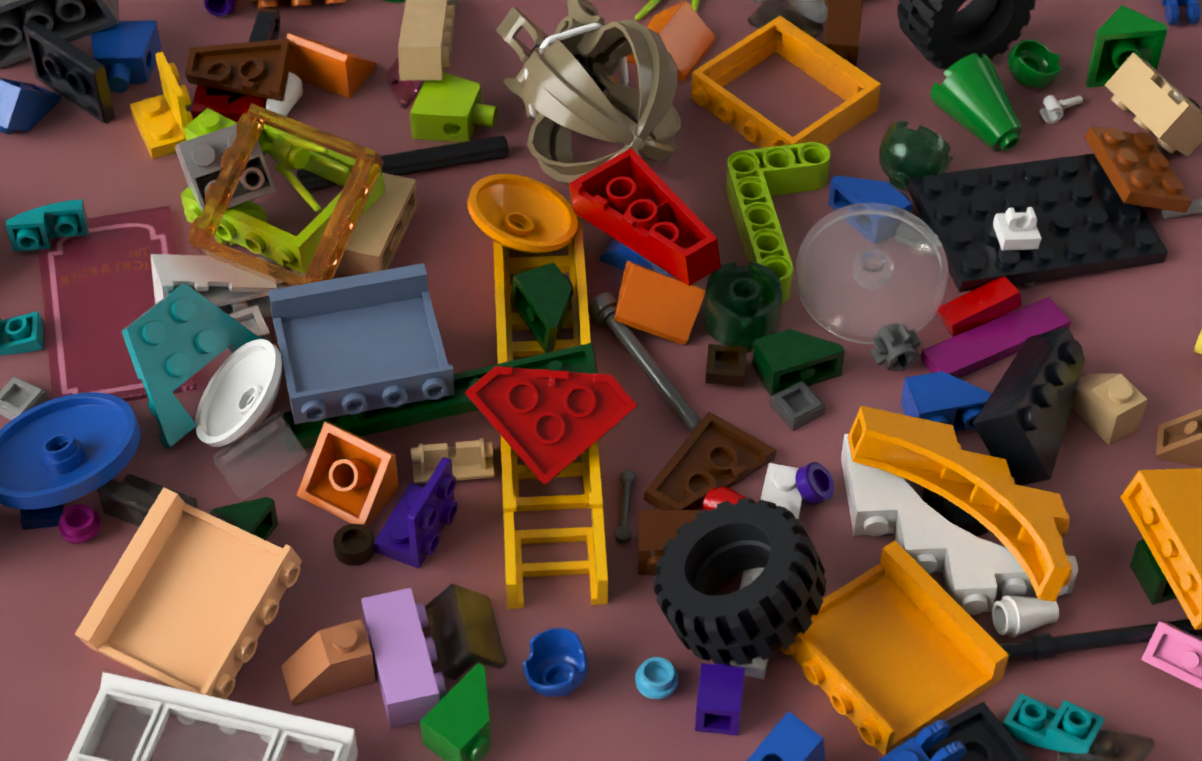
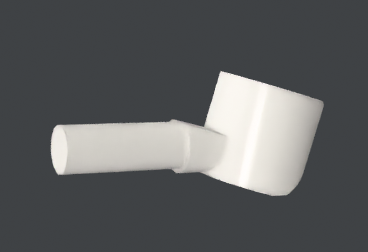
[1039,95,1083,124]

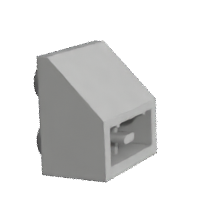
[175,120,276,216]

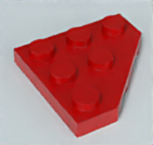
[464,366,638,486]

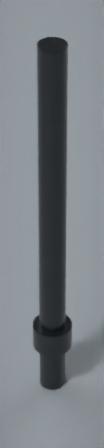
[999,619,1202,661]

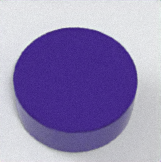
[795,462,834,505]

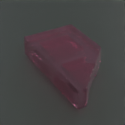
[387,57,425,109]

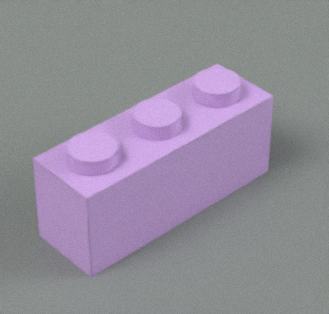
[361,588,447,728]

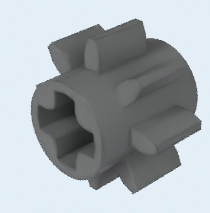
[871,323,921,371]

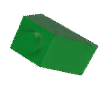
[420,662,491,761]

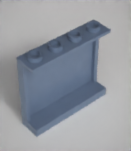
[268,263,455,424]

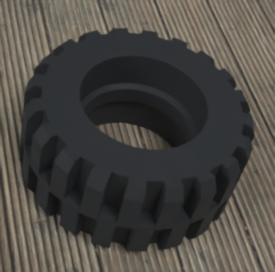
[897,0,1036,69]
[653,499,826,665]

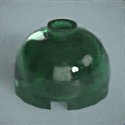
[879,121,953,190]

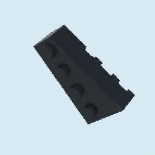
[973,327,1085,486]

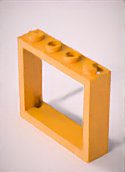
[691,16,881,148]

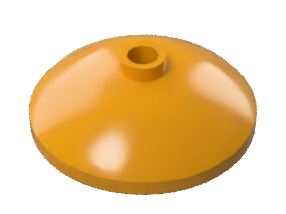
[467,174,578,253]

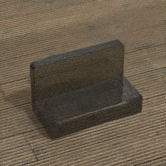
[97,474,198,527]
[425,583,507,680]

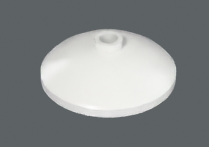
[195,339,283,447]

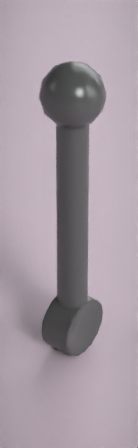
[615,470,636,544]

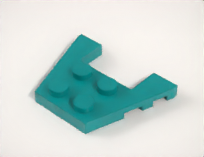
[121,283,261,449]

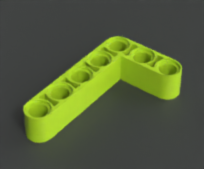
[726,142,830,305]

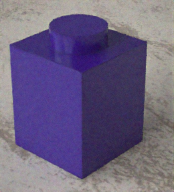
[695,663,745,736]

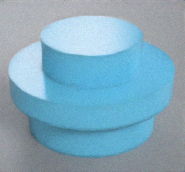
[635,657,678,699]

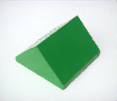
[1085,5,1167,88]

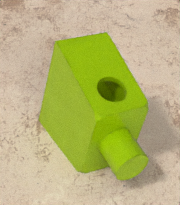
[410,72,498,142]

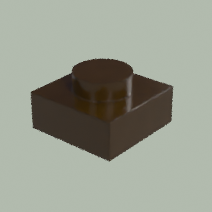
[705,344,747,386]

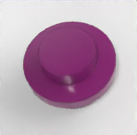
[59,504,101,544]

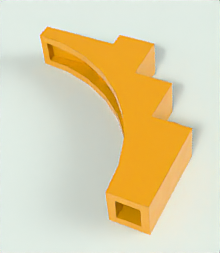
[847,406,1072,602]

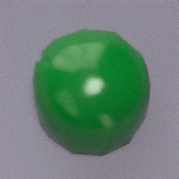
[1008,40,1063,89]

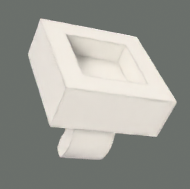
[993,207,1042,251]

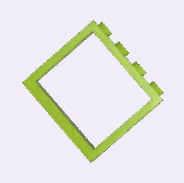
[180,115,385,274]

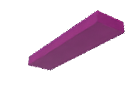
[920,297,1071,378]

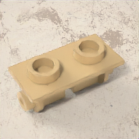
[411,438,495,484]

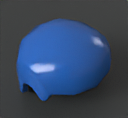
[523,628,589,698]

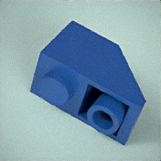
[901,371,992,431]

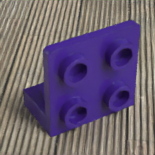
[374,457,458,568]

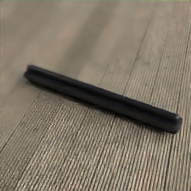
[296,135,509,190]

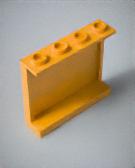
[1120,468,1202,630]
[780,540,1009,756]

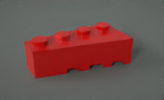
[569,148,721,286]

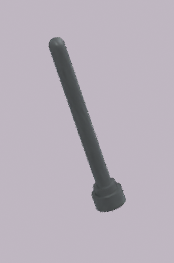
[588,292,701,432]

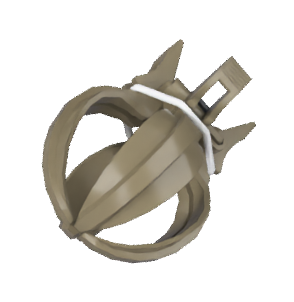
[496,0,681,187]

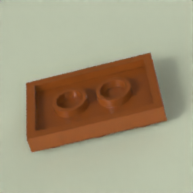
[1084,126,1192,213]

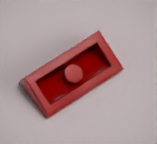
[936,276,1022,337]

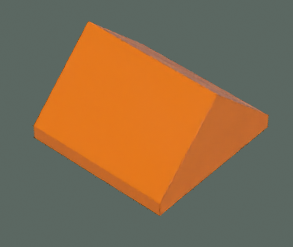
[626,0,715,82]
[286,33,377,99]
[614,260,706,346]
[296,421,399,527]

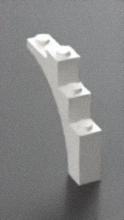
[841,434,1079,615]

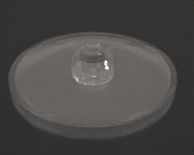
[796,203,948,344]

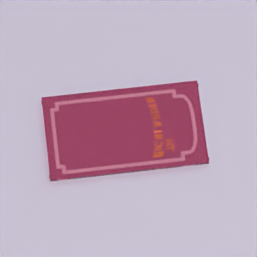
[38,206,197,402]

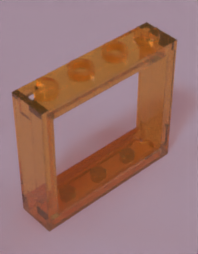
[188,103,384,287]

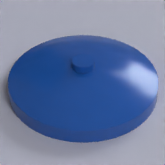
[0,392,141,510]

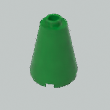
[929,53,1022,152]

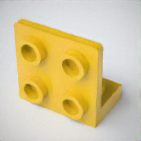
[130,52,193,159]

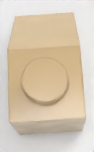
[1071,373,1148,446]

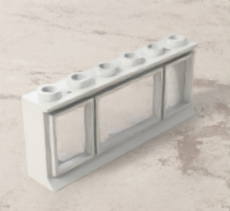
[64,672,358,761]

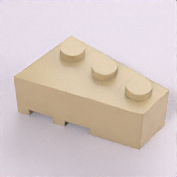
[1105,53,1202,157]

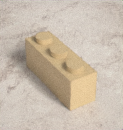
[333,173,418,276]

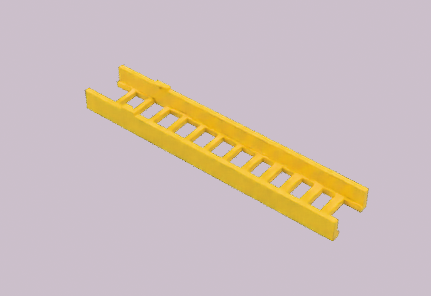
[493,193,608,609]

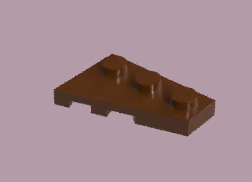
[184,38,293,102]
[643,412,777,510]

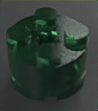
[704,262,782,353]

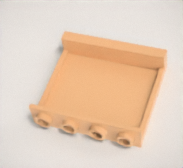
[75,488,302,700]

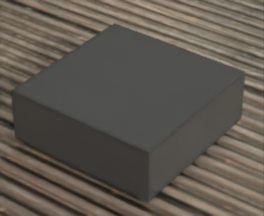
[770,380,825,431]

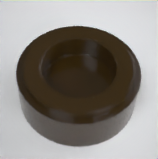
[333,524,375,566]

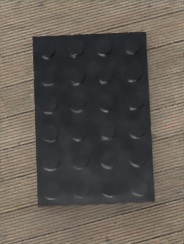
[907,153,1168,292]

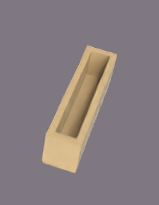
[398,0,455,80]

